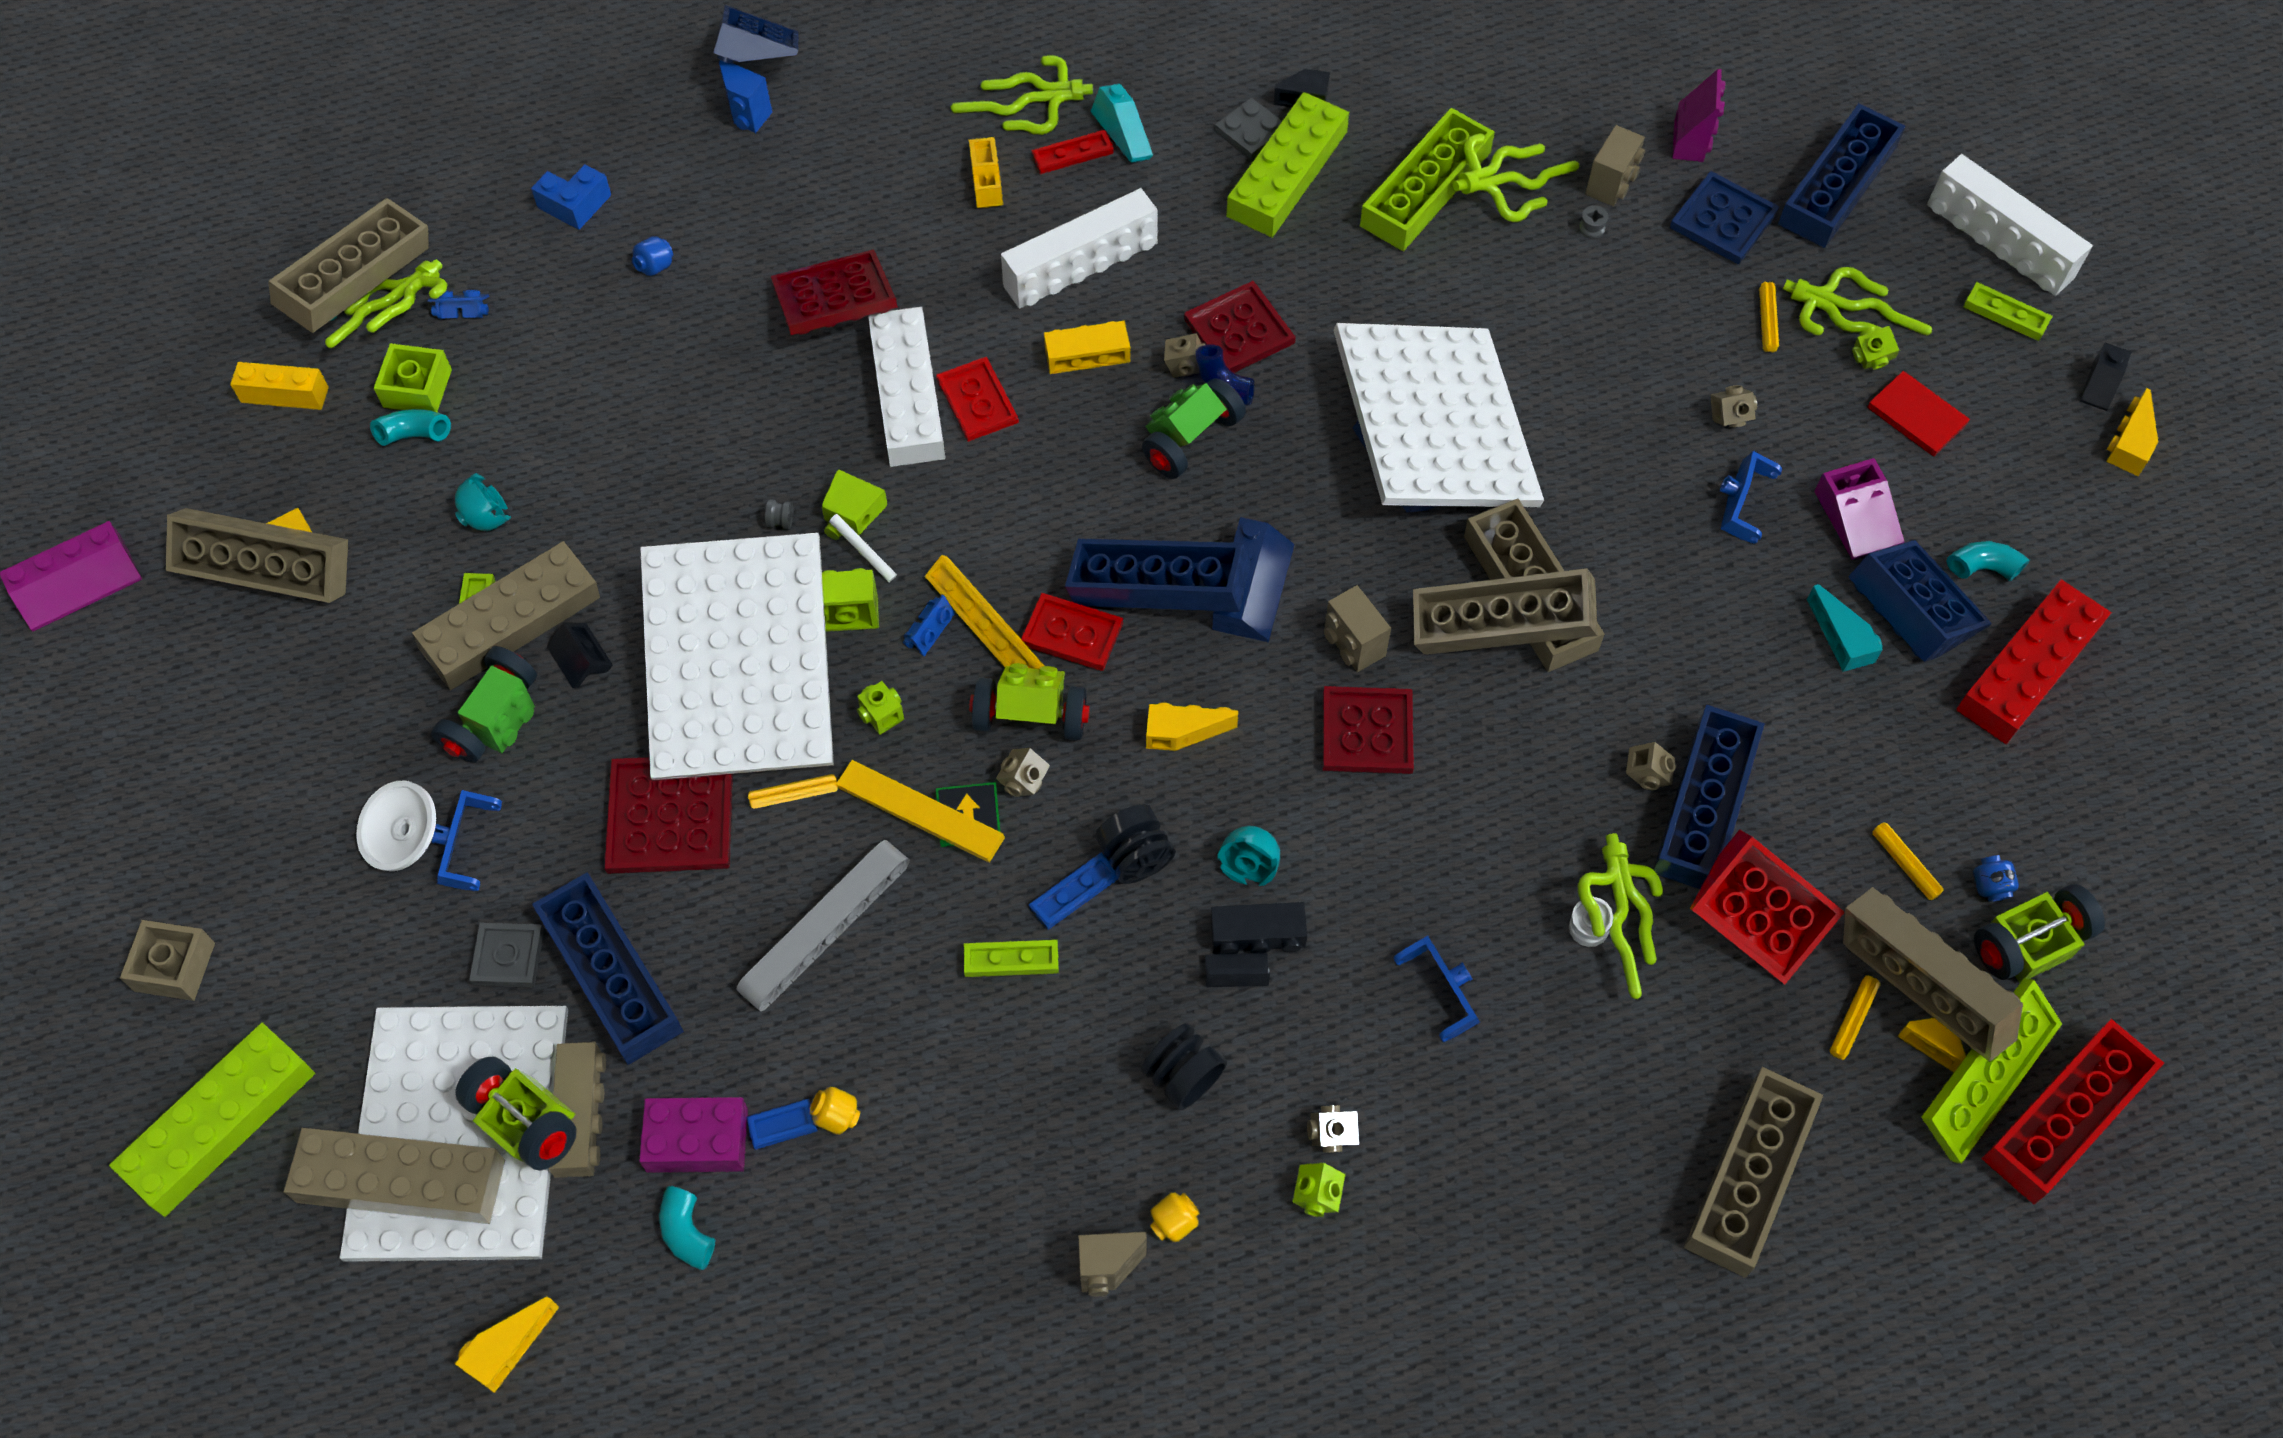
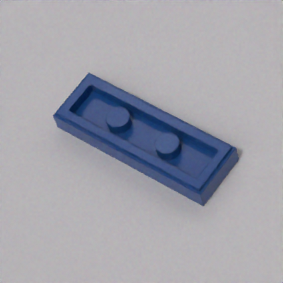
[1029,852,1118,930]

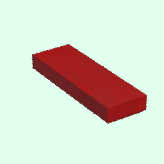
[1032,130,1114,174]

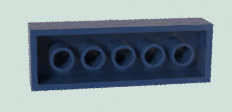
[1778,103,1906,248]
[1065,539,1251,612]
[1653,704,1765,889]
[532,872,684,1065]

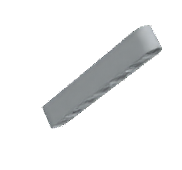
[737,840,910,1011]

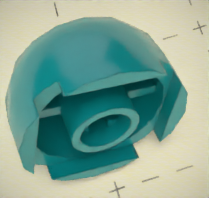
[455,473,511,531]
[1217,826,1280,886]

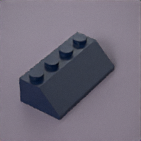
[1212,517,1295,643]

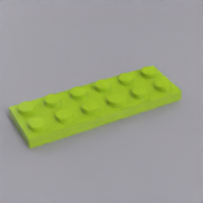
[1921,978,2062,1164]

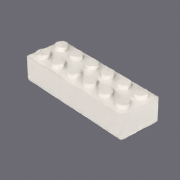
[1927,154,2093,296]
[1001,188,1158,309]
[868,307,946,467]

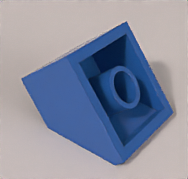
[719,60,772,133]

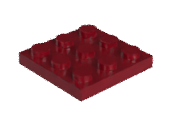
[1184,280,1296,377]
[1323,686,1414,774]

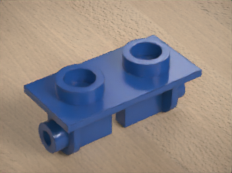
[428,290,489,319]
[903,594,955,656]

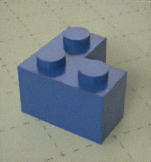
[531,164,611,230]

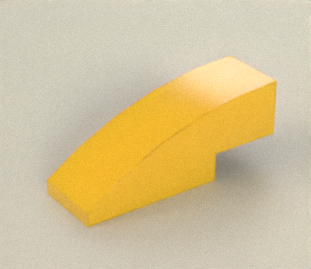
[969,137,1003,208]

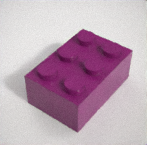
[639,1097,748,1173]

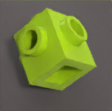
[1852,326,1899,370]
[857,681,904,735]
[1293,1163,1345,1217]

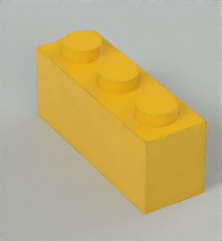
[1044,321,1130,374]
[230,362,329,410]

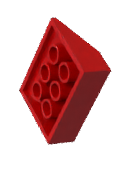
[1690,830,1845,985]

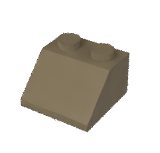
[1079,1232,1146,1296]

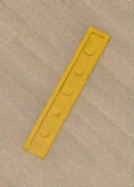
[925,555,1044,669]
[837,760,1005,863]

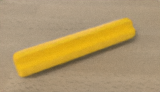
[1759,282,1779,352]
[748,774,838,809]
[1872,822,1944,900]
[1830,975,1880,1060]

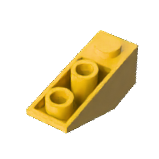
[2106,388,2158,476]
[1146,703,1238,751]

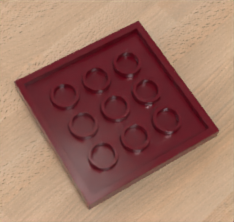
[771,249,898,335]
[605,757,733,874]

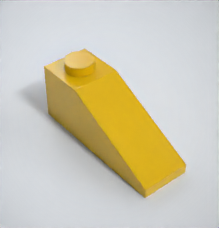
[455,1297,559,1393]

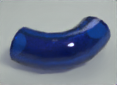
[1196,344,1255,405]

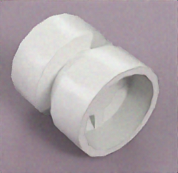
[1569,897,1613,947]

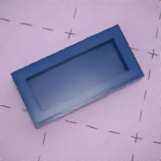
[746,1099,818,1150]

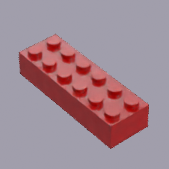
[1956,579,2112,745]
[1981,1019,2164,1205]

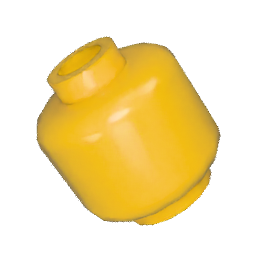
[809,1087,860,1134]
[1150,1192,1200,1242]

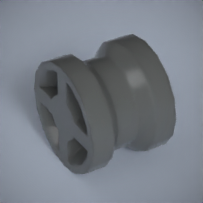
[1579,205,1609,239]
[765,499,794,530]

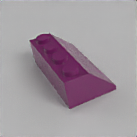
[0,521,142,632]

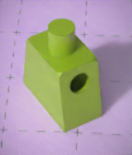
[822,469,887,540]

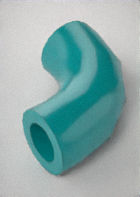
[370,409,451,446]
[1946,541,2030,581]
[659,1186,716,1270]

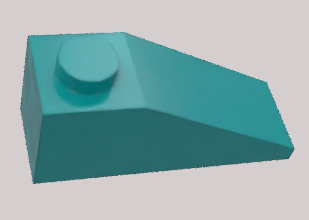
[1090,84,1153,162]
[1807,584,1883,672]

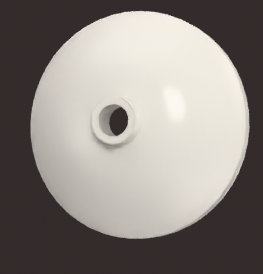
[356,781,436,871]

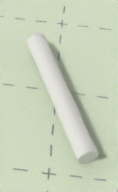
[829,514,897,583]

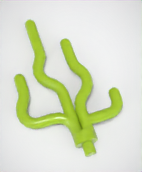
[950,55,1093,135]
[1453,133,1579,222]
[325,259,447,348]
[1783,267,1932,336]
[1577,833,1663,999]

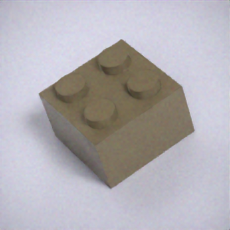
[1585,125,1645,207]
[1324,585,1391,672]
[120,920,215,1001]

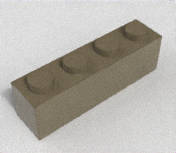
[548,1042,606,1178]

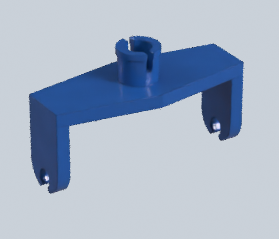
[1720,451,1782,543]
[431,790,502,891]
[1393,936,1480,1042]

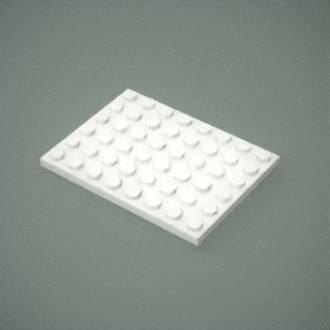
[1333,323,1544,507]
[641,533,834,780]
[340,1006,568,1261]

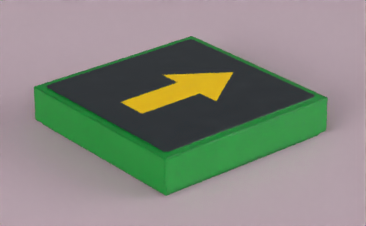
[936,782,1001,847]

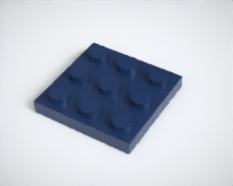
[1670,171,1780,265]

